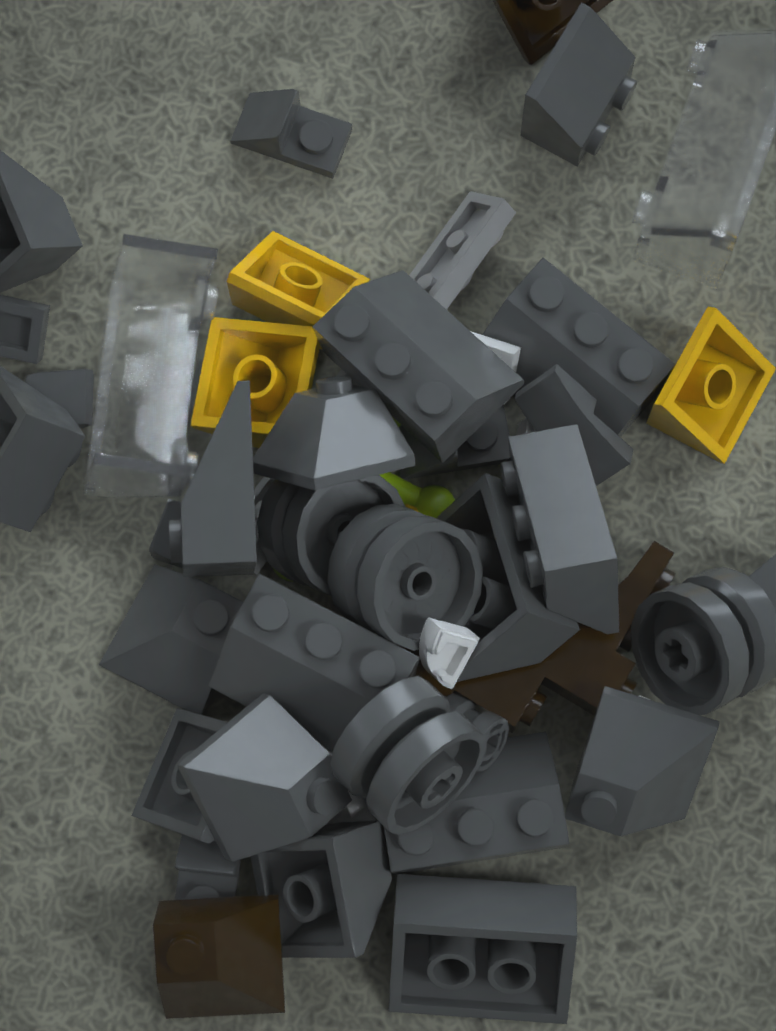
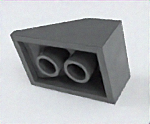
[169,381,257,577]

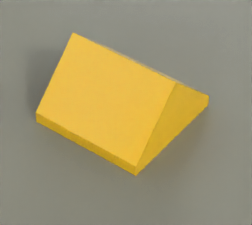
[226,231,371,349]
[646,307,776,464]
[190,317,320,448]

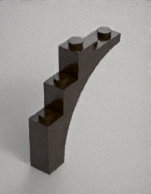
[388,541,676,733]

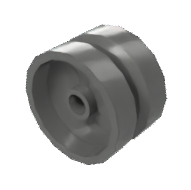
[257,475,405,595]
[328,504,483,651]
[631,567,776,715]
[330,676,487,835]

